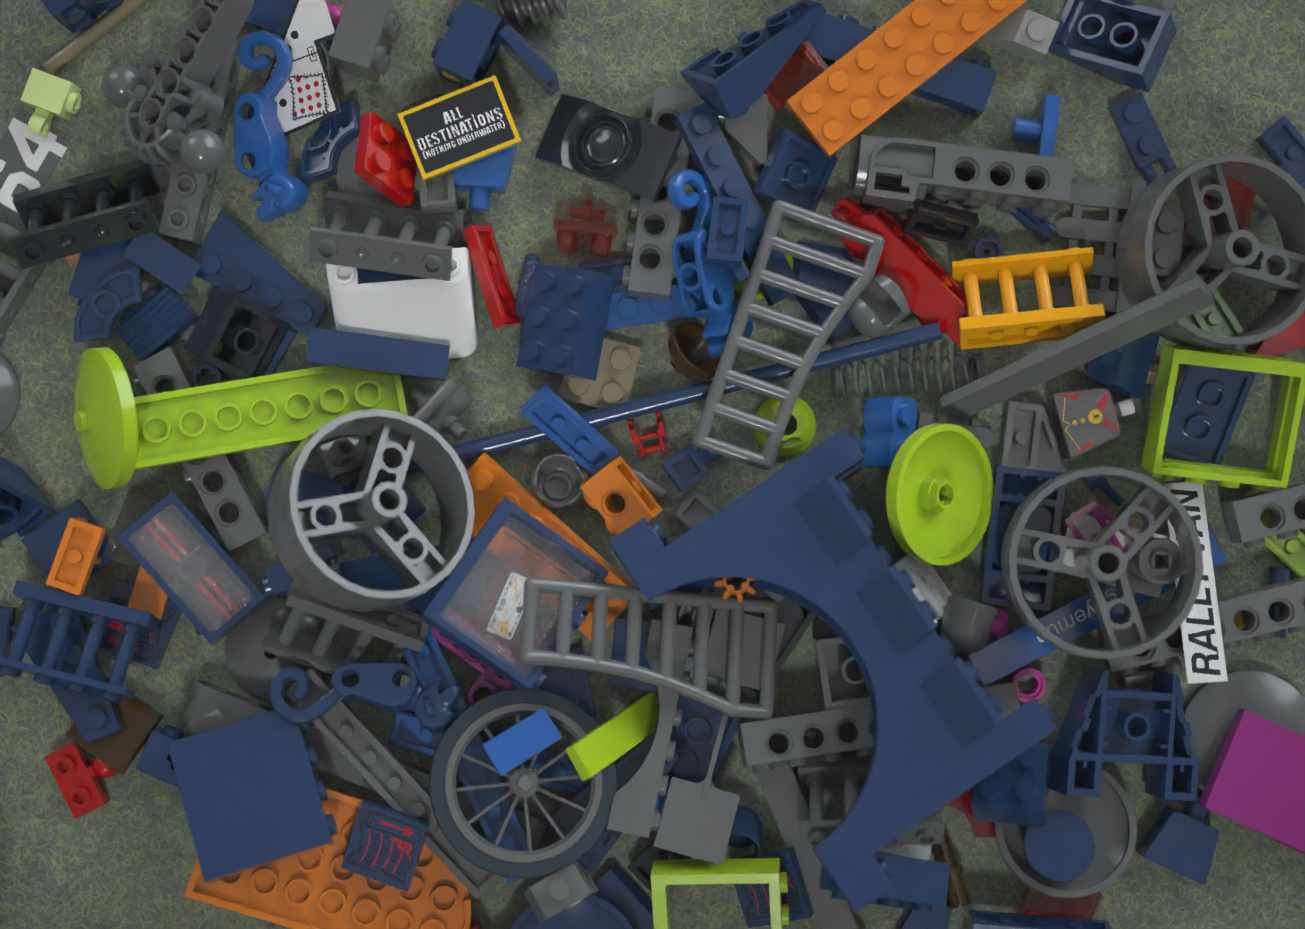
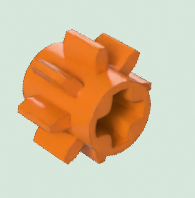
[714,578,756,603]

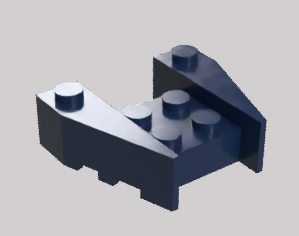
[1049,666,1199,801]

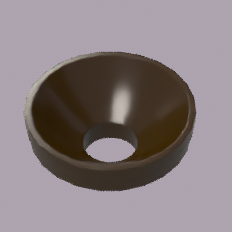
[668,322,720,380]

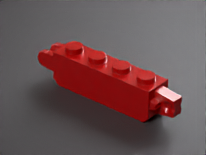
[830,196,968,347]

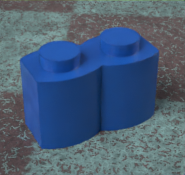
[862,397,917,468]

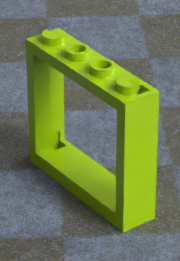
[1141,343,1305,492]
[651,858,789,929]

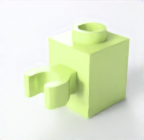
[21,68,82,138]

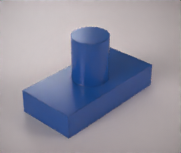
[1011,94,1061,157]

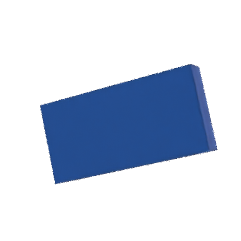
[482,707,562,777]

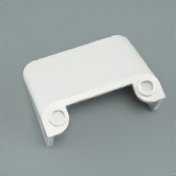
[326,247,478,359]

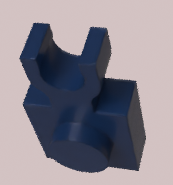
[660,436,723,493]

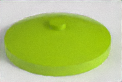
[74,347,138,489]
[886,424,994,566]

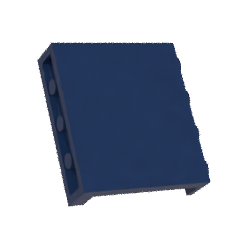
[167,704,338,885]

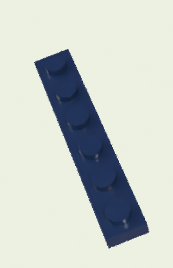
[673,102,797,306]

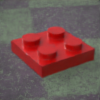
[354,111,417,207]

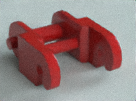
[627,411,669,461]

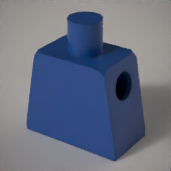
[453,144,518,212]

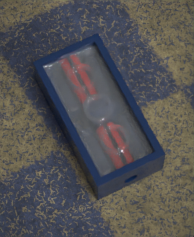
[117,492,267,646]

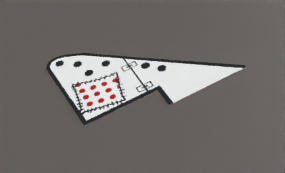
[264,0,341,136]

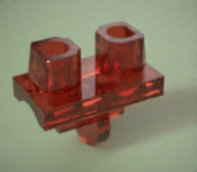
[553,199,617,257]

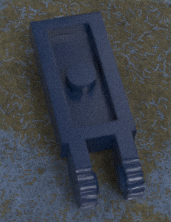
[1108,92,1176,186]

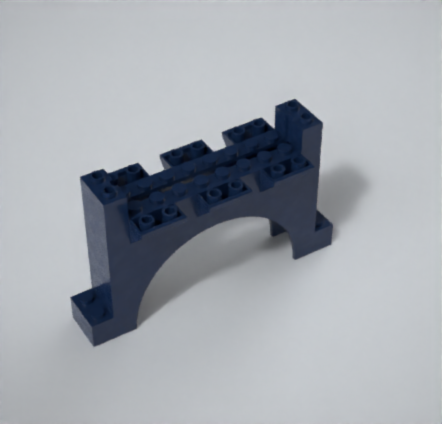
[609,427,1057,912]

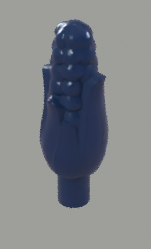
[515,253,541,335]

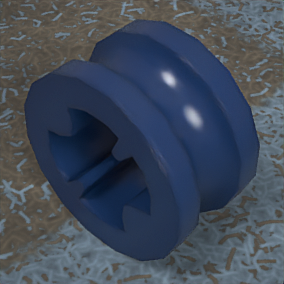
[191,363,225,387]

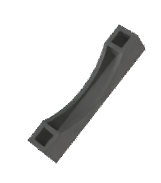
[607,619,695,838]

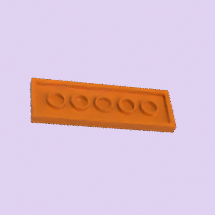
[467,453,635,641]

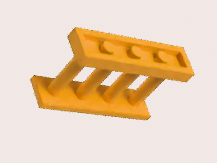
[952,247,1105,350]

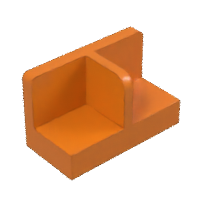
[46,517,107,596]

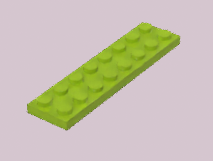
[134,365,408,470]

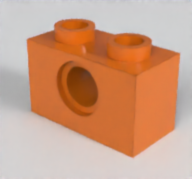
[580,456,663,536]

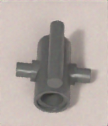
[410,377,474,441]

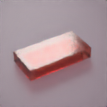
[763,41,829,112]

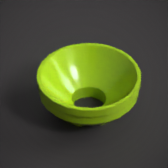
[754,397,816,457]

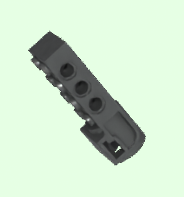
[851,134,1074,218]

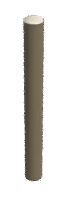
[42,0,150,75]

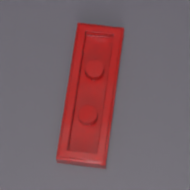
[462,225,521,329]

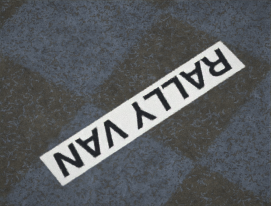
[1163,482,1228,684]

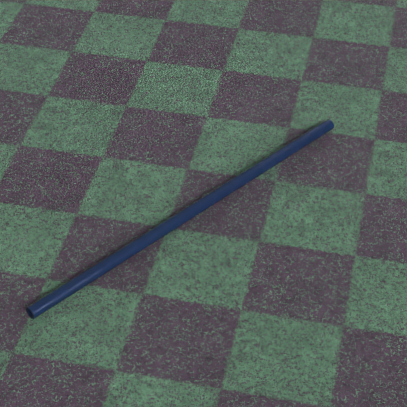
[385,322,942,475]

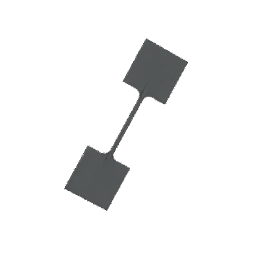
[653,609,785,865]

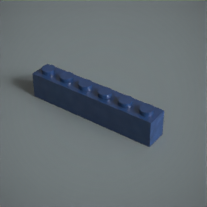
[793,9,997,117]

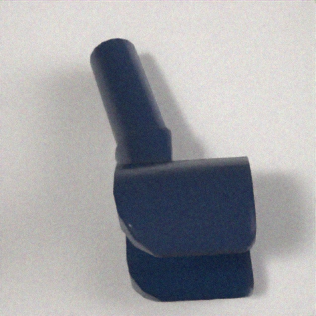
[1081,476,1125,506]

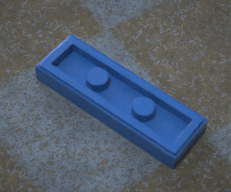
[520,385,618,476]

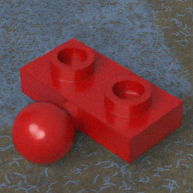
[44,742,118,819]

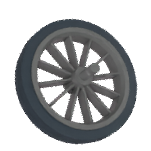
[429,688,617,878]

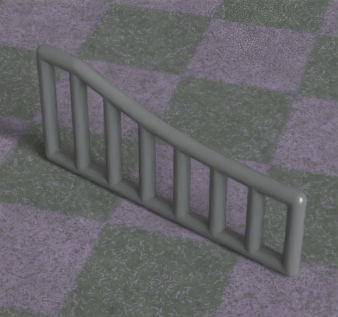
[693,200,885,470]
[519,577,778,719]

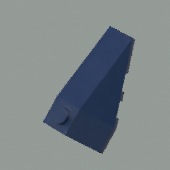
[680,0,825,120]
[0,456,54,547]

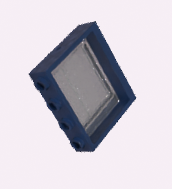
[418,497,609,692]

